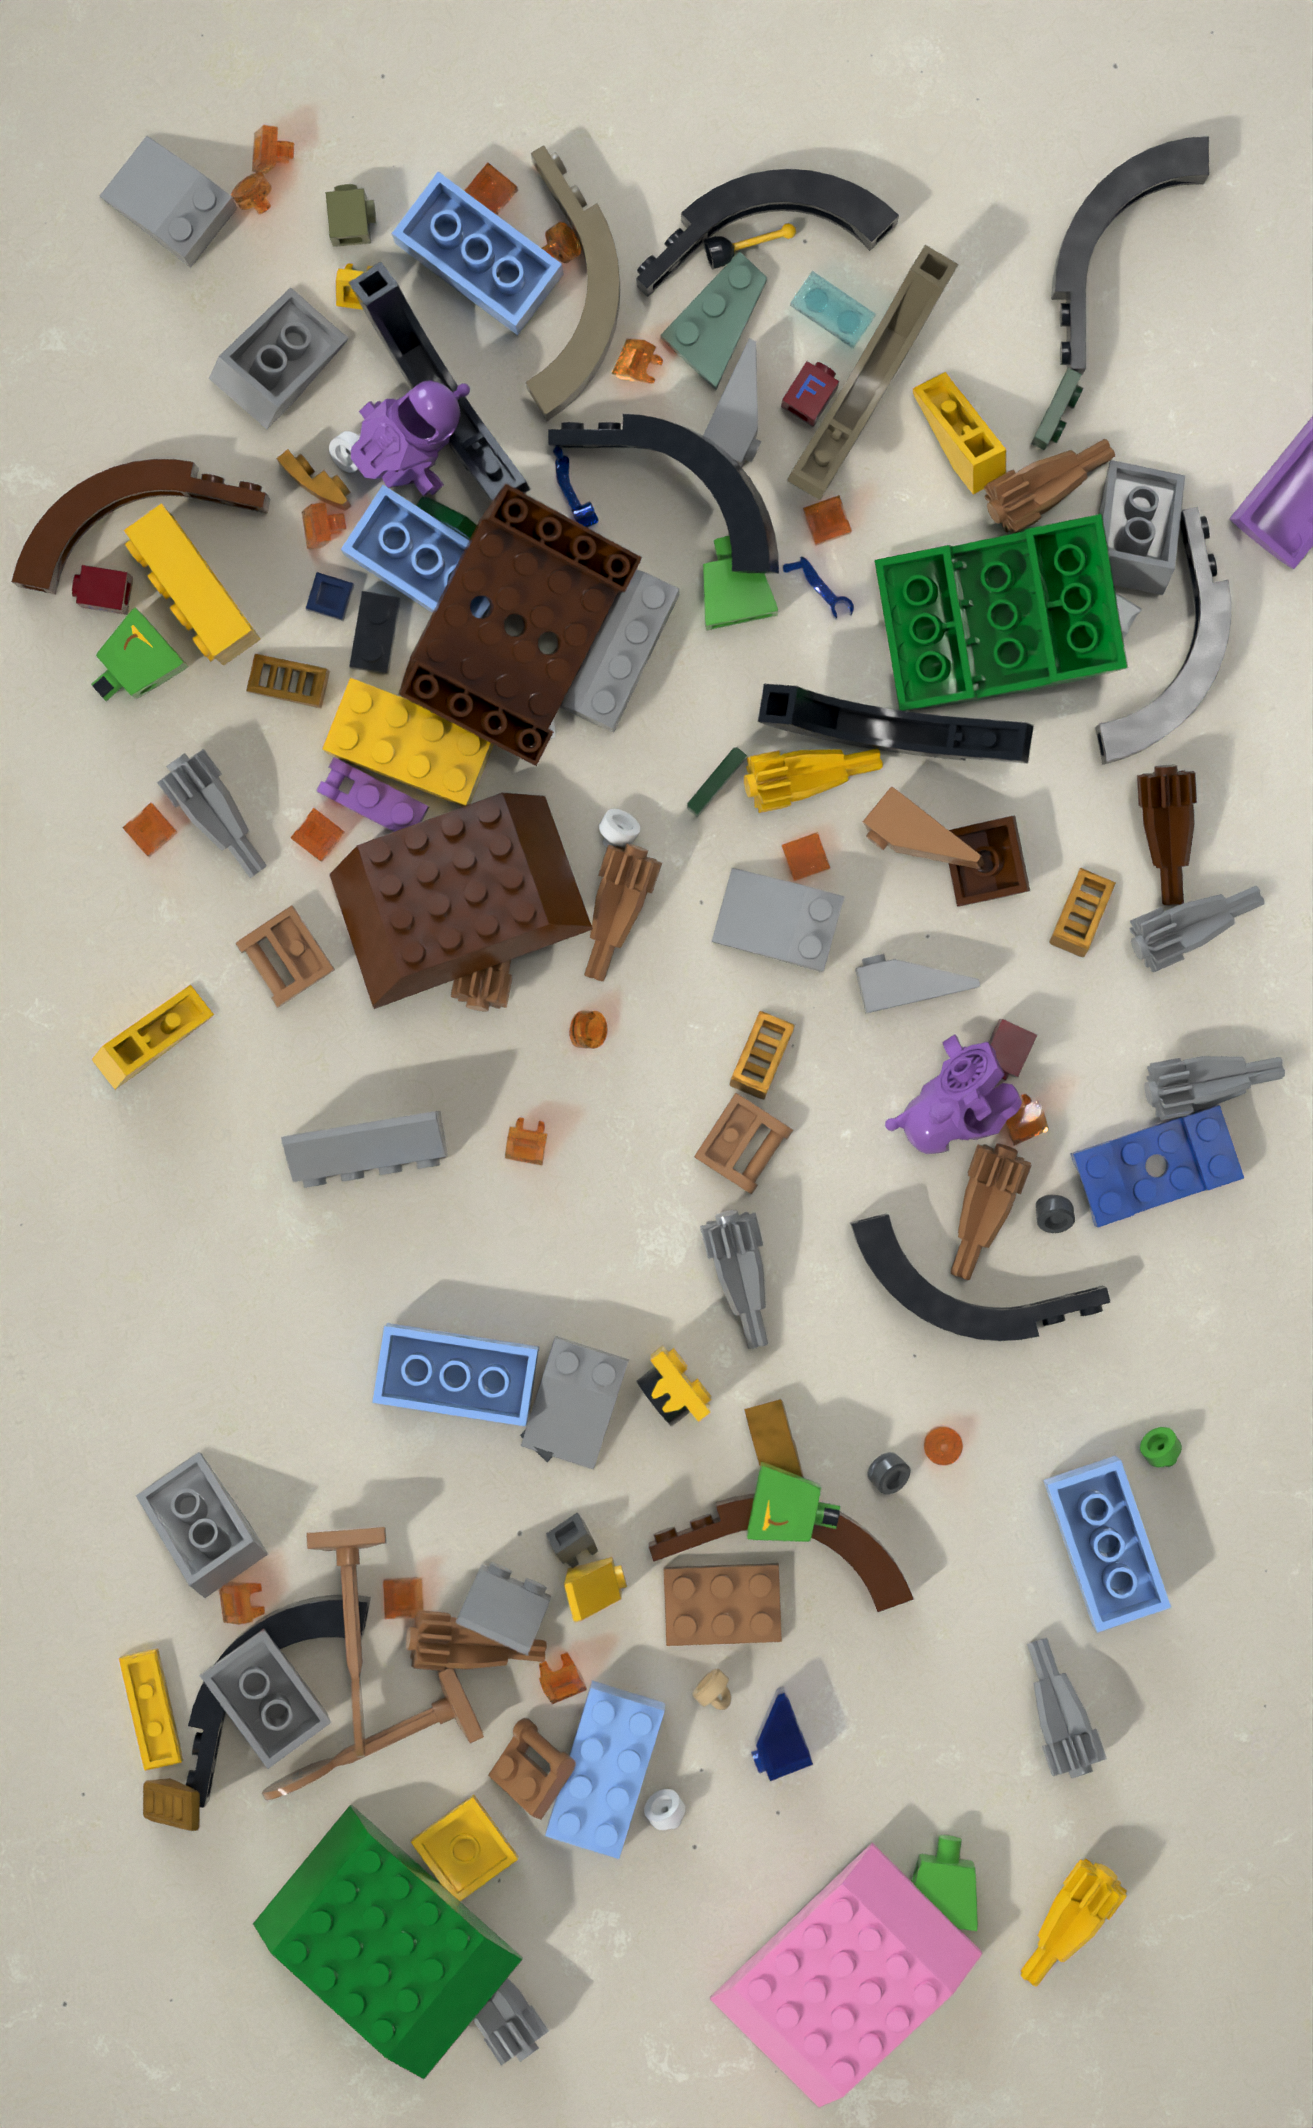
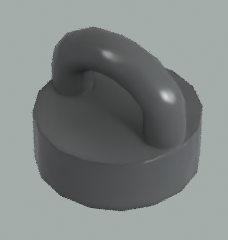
[1036,1195,1075,1233]
[868,1452,911,1494]

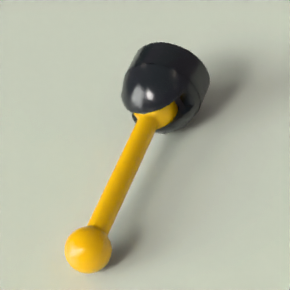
[704,223,796,269]

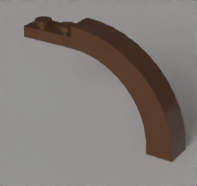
[11,459,270,595]
[648,1493,914,1612]

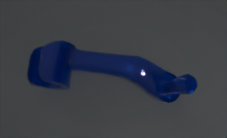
[553,446,599,528]
[782,556,854,620]

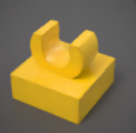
[336,263,373,310]

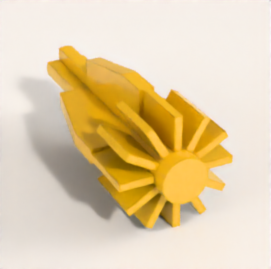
[744,748,883,813]
[1020,1858,1127,1987]

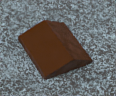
[948,815,1030,907]

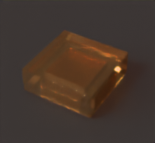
[781,832,830,882]

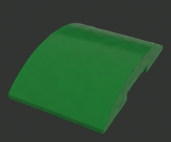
[874,514,1128,711]

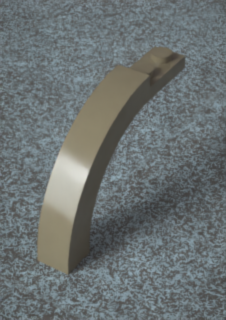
[526,145,620,421]
[787,245,959,500]

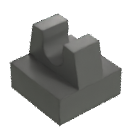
[546,1512,598,1568]

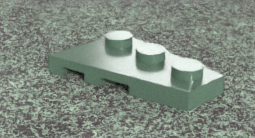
[660,251,767,390]

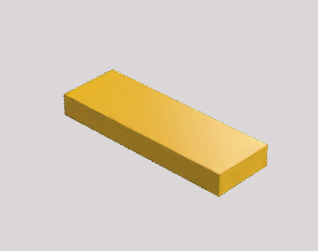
[119,1648,183,1771]

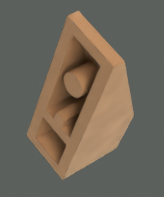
[863,786,985,869]

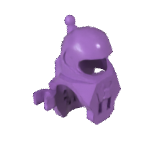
[351,380,470,496]
[885,1034,1022,1154]

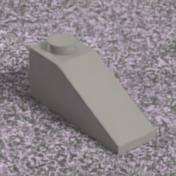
[703,338,761,467]
[855,954,980,1014]

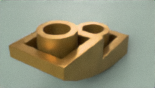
[276,449,351,511]
[744,1399,804,1477]

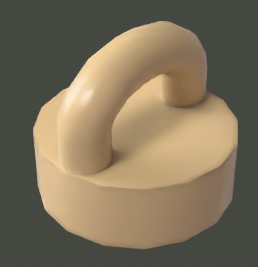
[693,1669,731,1710]

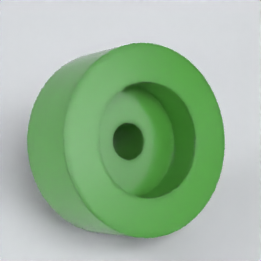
[1140,1427,1182,1467]

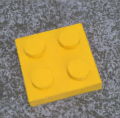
[411,1794,519,1901]

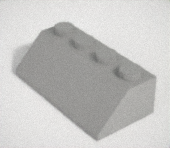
[560,569,680,733]
[281,1111,448,1188]

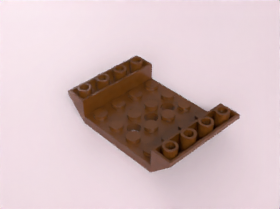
[398,484,642,766]

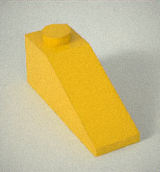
[913,372,1006,495]
[92,985,214,1090]
[564,1557,627,1622]

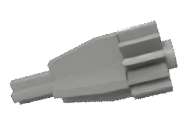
[157,749,266,878]
[1130,886,1265,972]
[1145,1056,1285,1120]
[700,1210,768,1349]
[1027,1638,1107,1779]
[474,1978,549,2065]

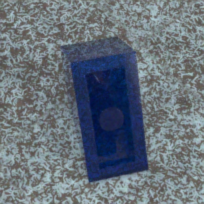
[751,1686,813,1781]

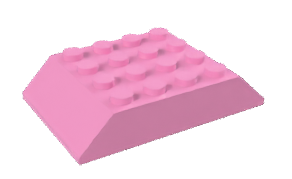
[710,1843,982,2107]

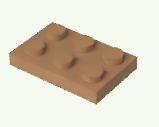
[664,1563,782,1646]

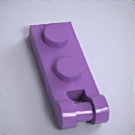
[316,757,429,832]

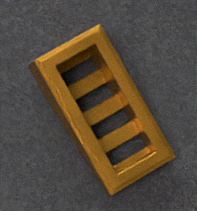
[246,654,330,709]
[1049,868,1116,957]
[729,1011,795,1100]
[143,1778,200,1831]

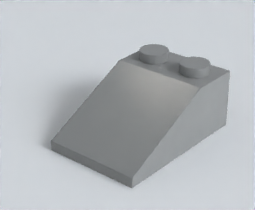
[100,136,237,268]
[209,287,348,429]
[1099,460,1185,595]
[712,868,845,972]
[521,1336,629,1469]
[136,1452,268,1598]
[456,1562,551,1655]
[200,1629,331,1769]

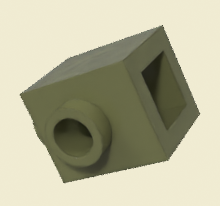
[325,184,376,247]

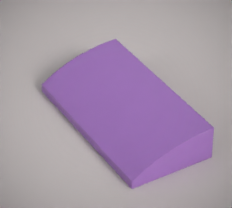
[1229,416,1313,569]

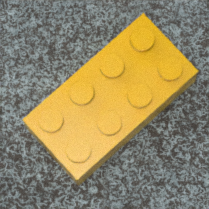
[124,503,261,666]
[322,677,494,807]

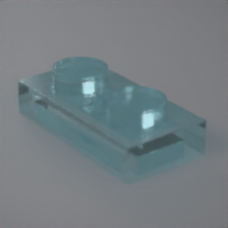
[790,271,876,349]

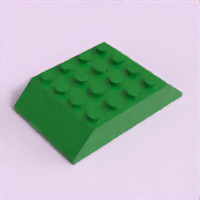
[253,1805,524,2079]

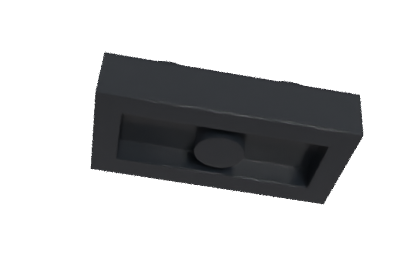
[349,591,401,674]

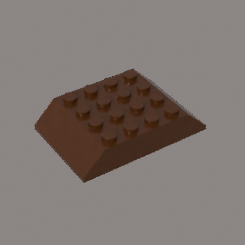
[329,792,593,1009]

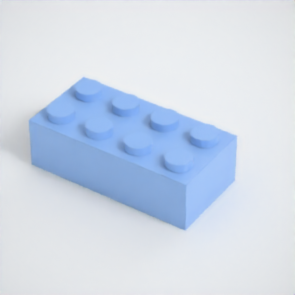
[392,172,564,335]
[341,485,490,618]
[372,1323,539,1427]
[1043,1455,1171,1632]
[545,1680,665,1859]

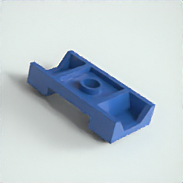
[1070,1105,1244,1227]

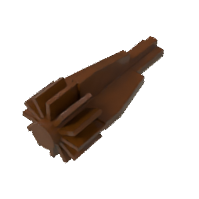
[1137,765,1197,906]

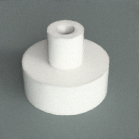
[329,431,360,473]
[599,809,640,847]
[644,1789,685,1830]

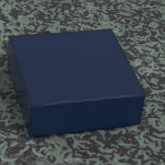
[305,572,354,621]

